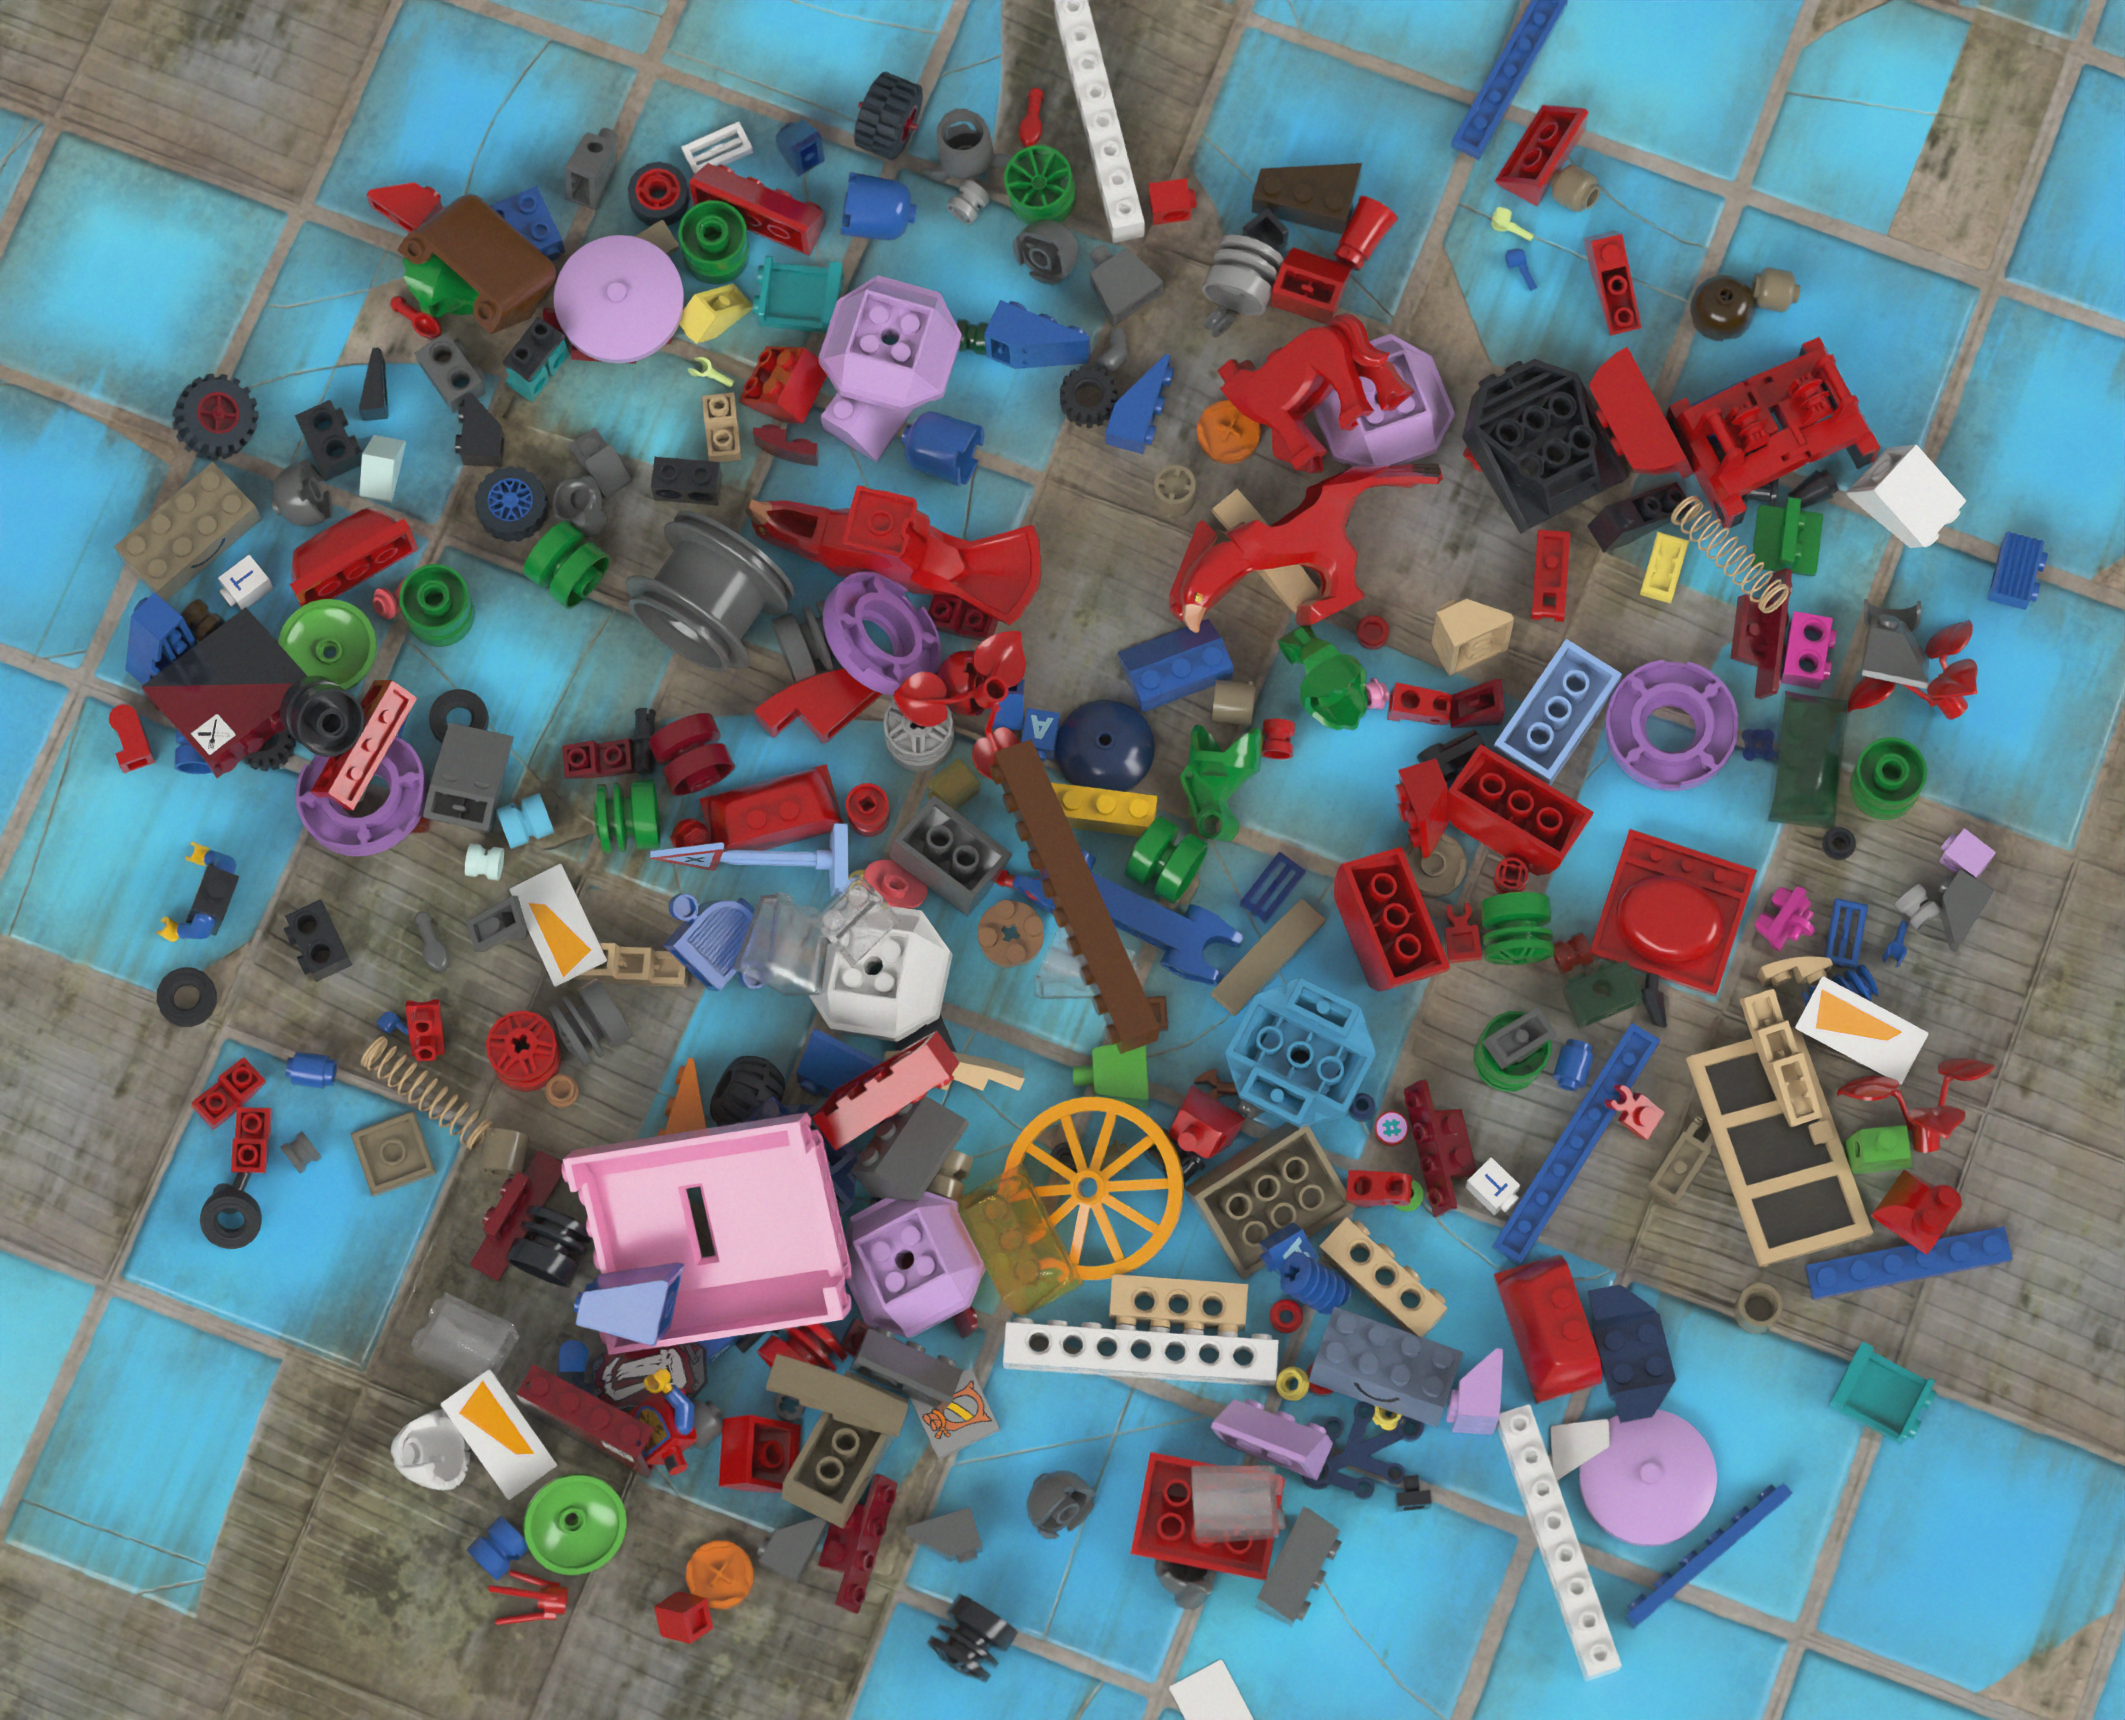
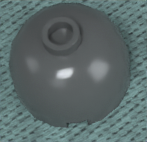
[1013,219,1079,285]
[271,460,333,527]
[1026,1470,1096,1539]

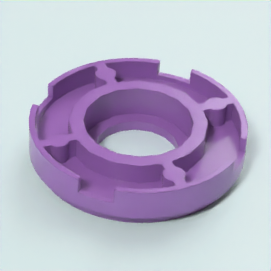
[823,571,942,695]
[1605,660,1739,791]
[296,736,429,856]

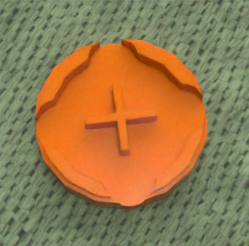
[1196,400,1261,464]
[686,1540,754,1609]

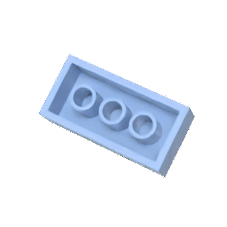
[1493,639,1622,786]

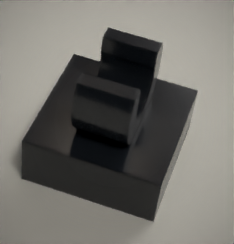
[1395,1475,1432,1512]

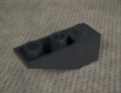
[1587,482,1692,553]

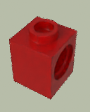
[1148,178,1197,225]

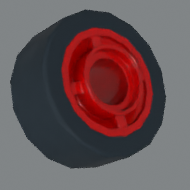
[627,162,690,226]

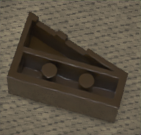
[1252,163,1362,235]

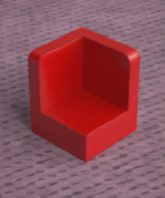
[654,1591,713,1644]

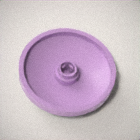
[554,235,684,363]
[1579,1410,1717,1547]

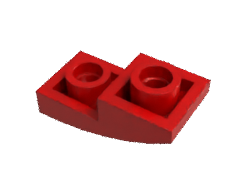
[192,1057,266,1131]
[231,1107,272,1174]

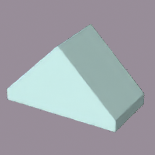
[359,435,406,503]

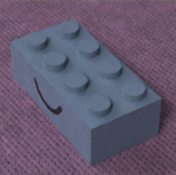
[1308,1306,1464,1428]

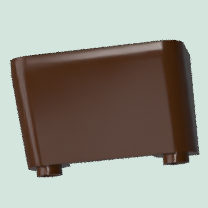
[397,194,556,334]

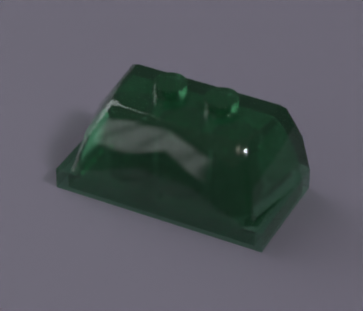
[1767,691,1848,829]

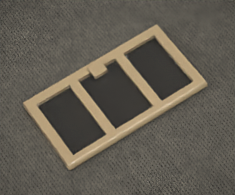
[1686,1027,1873,1267]

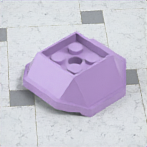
[818,275,962,413]
[1313,334,1455,466]
[845,1191,988,1339]

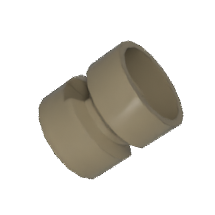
[926,1149,973,1203]

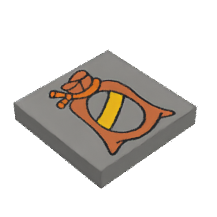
[910,1368,1000,1460]

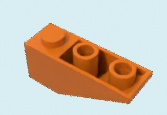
[657,1057,707,1136]

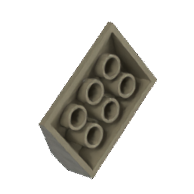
[1184,1122,1356,1280]

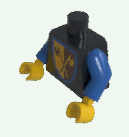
[156,842,240,942]

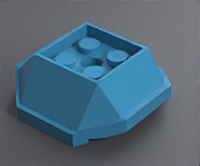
[1225,977,1376,1128]

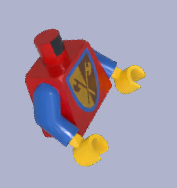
[628,1369,697,1475]

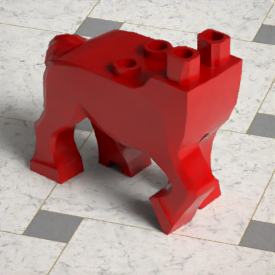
[1217,313,1415,474]

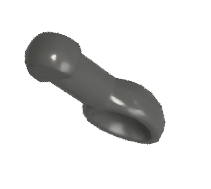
[415,912,449,973]

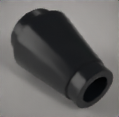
[1787,468,1838,509]

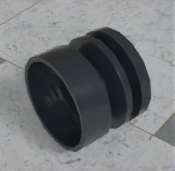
[505,1205,593,1288]
[926,1593,1019,1683]

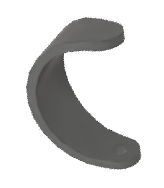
[1864,599,1921,632]

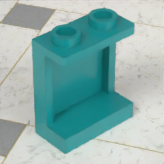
[753,255,844,333]
[1828,1341,1937,1445]

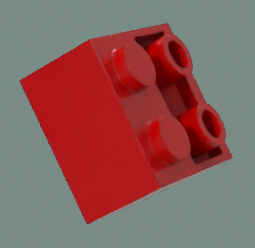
[1271,247,1353,325]
[739,346,827,424]
[1395,758,1450,859]

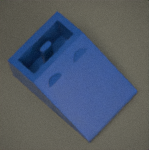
[984,300,1090,369]

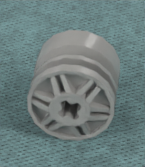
[1202,235,1284,316]
[883,699,955,772]

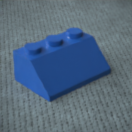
[1117,619,1234,713]
[796,1028,886,1126]

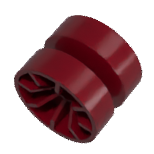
[649,713,735,796]

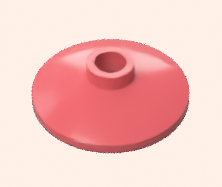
[863,859,928,909]

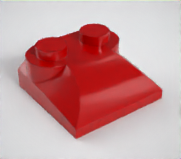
[1871,1169,1962,1255]

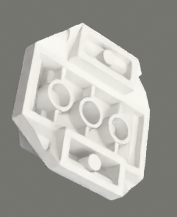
[809,901,953,1042]

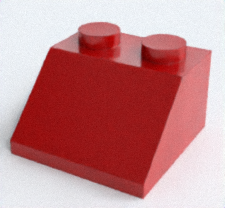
[719,1415,801,1493]

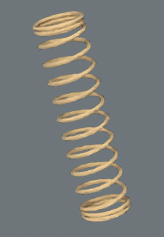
[1671,496,1789,613]
[361,1036,493,1150]

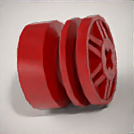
[486,1010,562,1092]
[757,1323,848,1372]

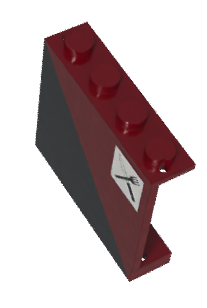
[141,607,308,778]
[516,1364,655,1478]

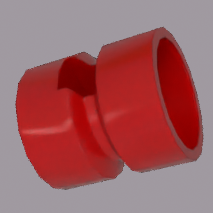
[846,783,890,837]

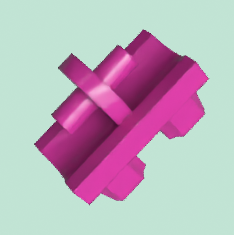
[1755,886,1815,952]

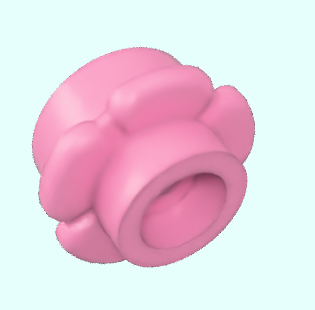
[1365,678,1389,710]

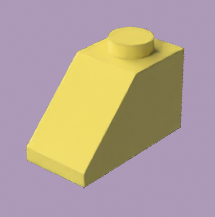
[679,283,753,344]

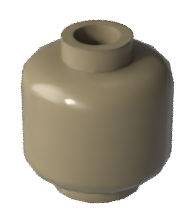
[1551,165,1600,212]
[1751,267,1800,312]

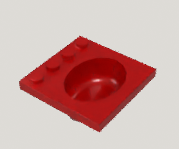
[1588,829,1757,997]

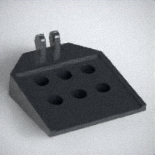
[1462,359,1628,534]

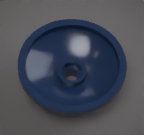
[1056,700,1155,792]

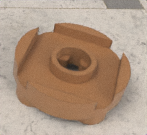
[978,900,1044,968]

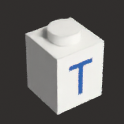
[218,554,274,610]
[1465,1157,1520,1216]

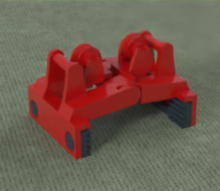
[1666,337,1880,529]

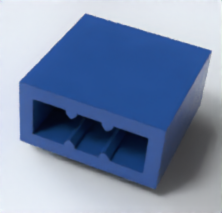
[490,186,565,262]

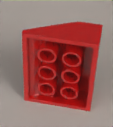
[1130,1452,1286,1581]

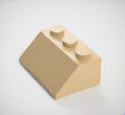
[1431,599,1514,677]

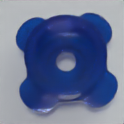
[1742,729,1775,761]

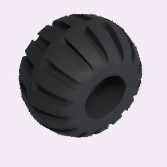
[710,1056,785,1127]

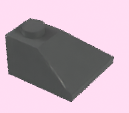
[1862,614,1929,689]

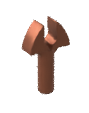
[1194,1069,1238,1100]

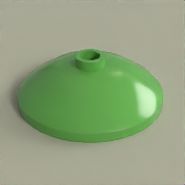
[278,599,377,691]
[523,1473,626,1575]

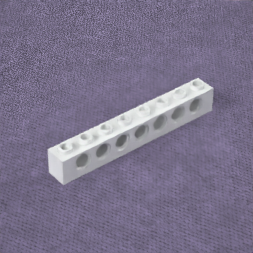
[1054,0,1144,243]
[1003,1318,1279,1387]
[1496,1404,1622,1682]

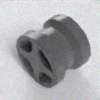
[280,1131,322,1174]

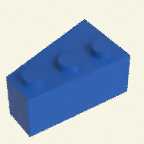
[125,592,197,685]

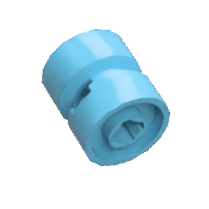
[496,793,554,849]

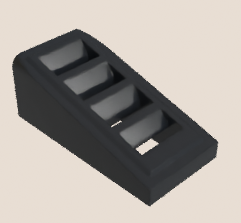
[359,347,389,421]

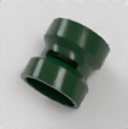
[956,318,989,355]

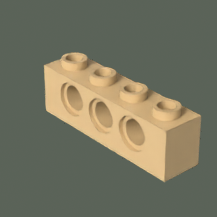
[1318,1217,1448,1338]
[1109,1274,1248,1334]

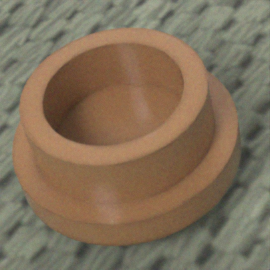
[545,1074,579,1108]

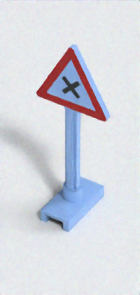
[650,823,848,897]

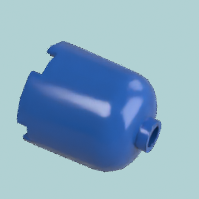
[840,172,917,240]
[902,411,984,487]

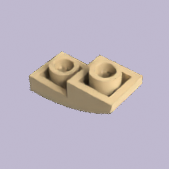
[702,392,742,463]
[1757,956,1833,987]

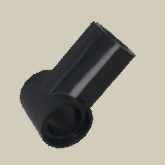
[1416,729,1485,782]

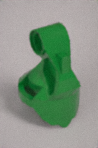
[402,253,480,318]
[1278,625,1368,731]
[1180,725,1263,842]

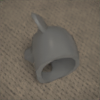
[923,109,1012,182]

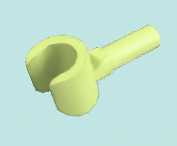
[1491,207,1534,242]
[688,357,734,388]

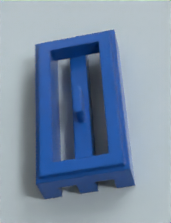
[1824,898,1868,971]

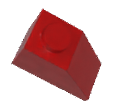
[366,182,443,233]

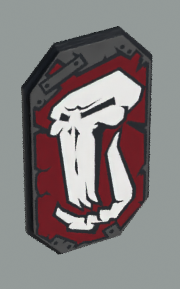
[592,1342,708,1411]

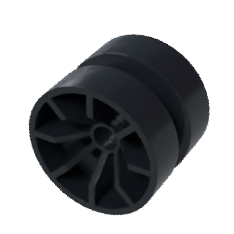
[280,676,365,757]

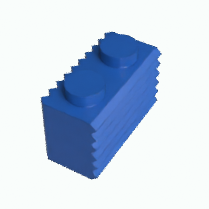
[1987,532,2048,610]

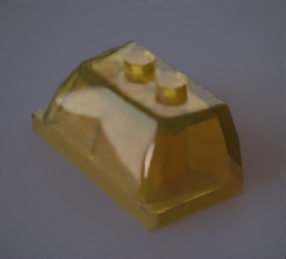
[958,1164,1084,1316]

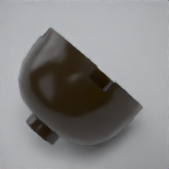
[1690,275,1755,341]

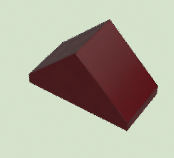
[1450,678,1505,728]

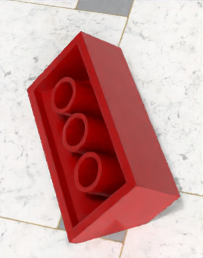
[689,163,826,256]

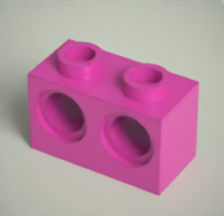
[1781,611,1837,690]

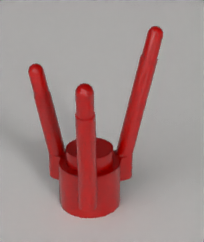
[488,1570,568,1625]

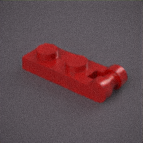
[1531,529,1571,622]

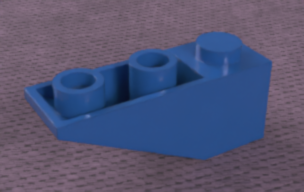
[1106,354,1175,454]

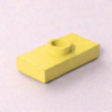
[1639,532,1689,604]

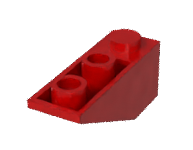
[1583,230,1642,336]

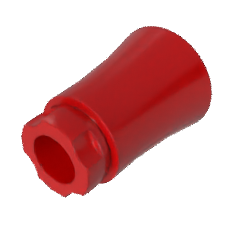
[1333,196,1398,271]

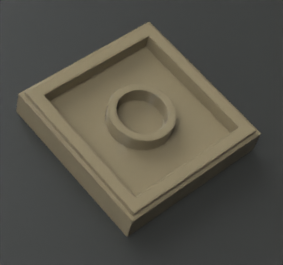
[350,1110,437,1197]

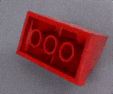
[1589,347,1694,480]
[290,507,419,607]
[1448,744,1594,876]
[699,764,843,863]
[1334,846,1450,992]
[1493,1254,1602,1405]

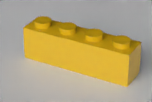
[1051,783,1157,837]

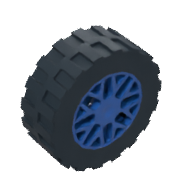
[475,466,549,542]

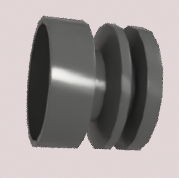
[771,600,842,683]
[547,977,633,1067]

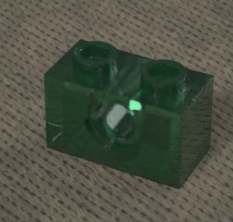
[1563,960,1643,1029]

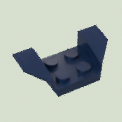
[1587,1285,1676,1424]

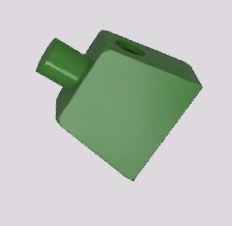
[1073,1044,1149,1107]
[1844,1125,1913,1175]

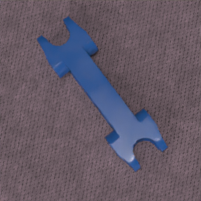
[1012,848,1244,987]

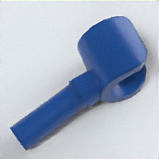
[1505,248,1537,291]
[1882,921,1908,968]
[377,1011,409,1035]

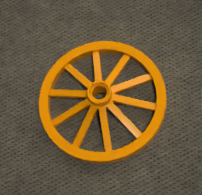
[1002,1097,1184,1280]

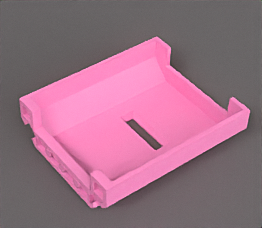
[562,1113,851,1355]

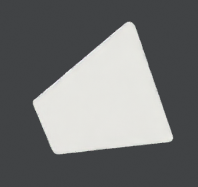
[1551,1419,1610,1480]

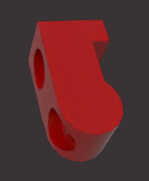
[1387,682,1453,725]
[109,704,156,774]
[1346,1170,1413,1208]

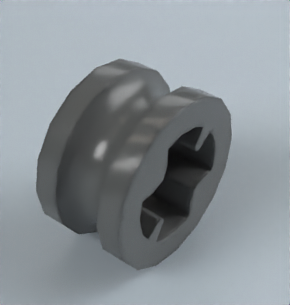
[1203,306,1235,338]
[774,1393,805,1422]

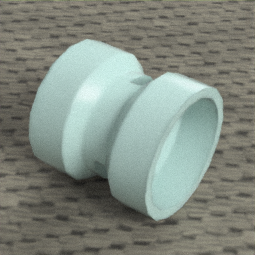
[465,843,504,881]

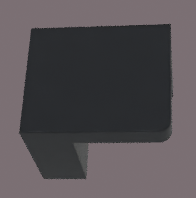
[1243,208,1289,252]

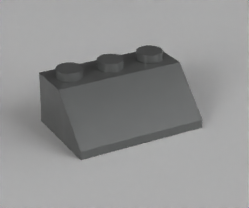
[889,795,1012,917]
[851,1096,970,1201]
[849,1327,962,1411]
[1255,1506,1342,1627]

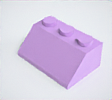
[821,392,915,463]
[1446,1349,1503,1435]
[1211,1399,1333,1481]

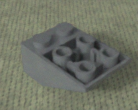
[423,722,514,833]

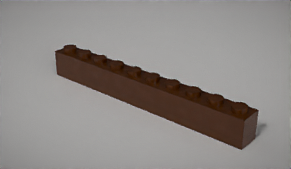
[990,739,1160,1054]

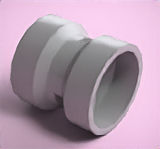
[946,179,991,225]
[1895,884,1942,930]

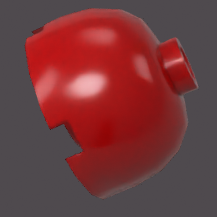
[934,650,987,716]

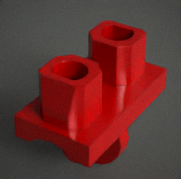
[405,999,446,1061]

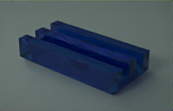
[1239,851,1306,924]

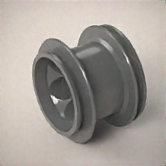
[626,511,795,673]

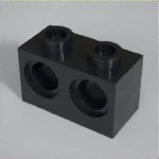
[295,400,362,482]
[651,457,722,506]
[283,899,352,982]

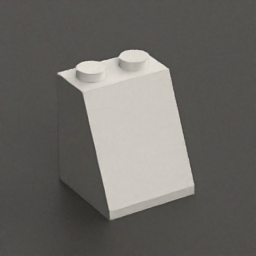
[1846,445,1966,548]

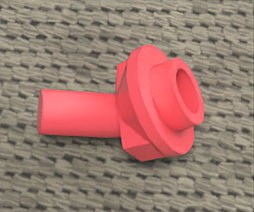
[373,577,406,620]

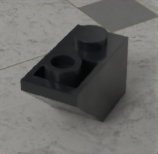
[455,393,505,467]

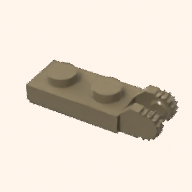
[1647,1112,1715,1207]

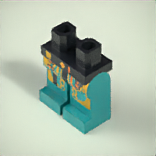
[502,317,569,402]

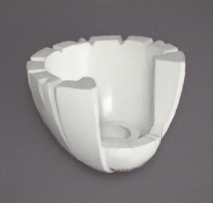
[391,1409,470,1490]

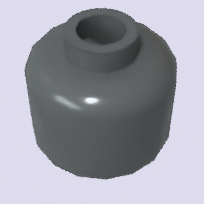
[688,1399,723,1450]

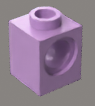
[1939,828,1996,879]

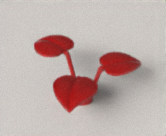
[1847,620,1978,720]
[894,631,1026,780]
[1837,1058,1995,1153]

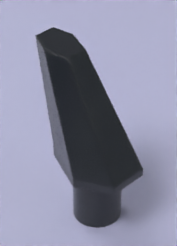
[1638,974,1667,1028]

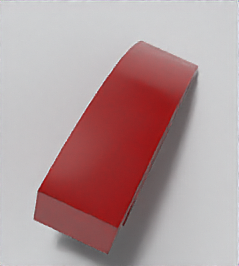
[754,669,883,745]

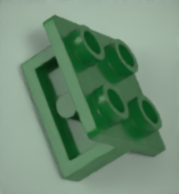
[1751,497,1823,576]

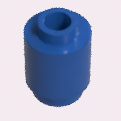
[1553,1039,1594,1091]
[286,1051,337,1089]

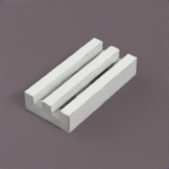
[681,121,753,175]

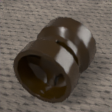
[181,599,225,642]

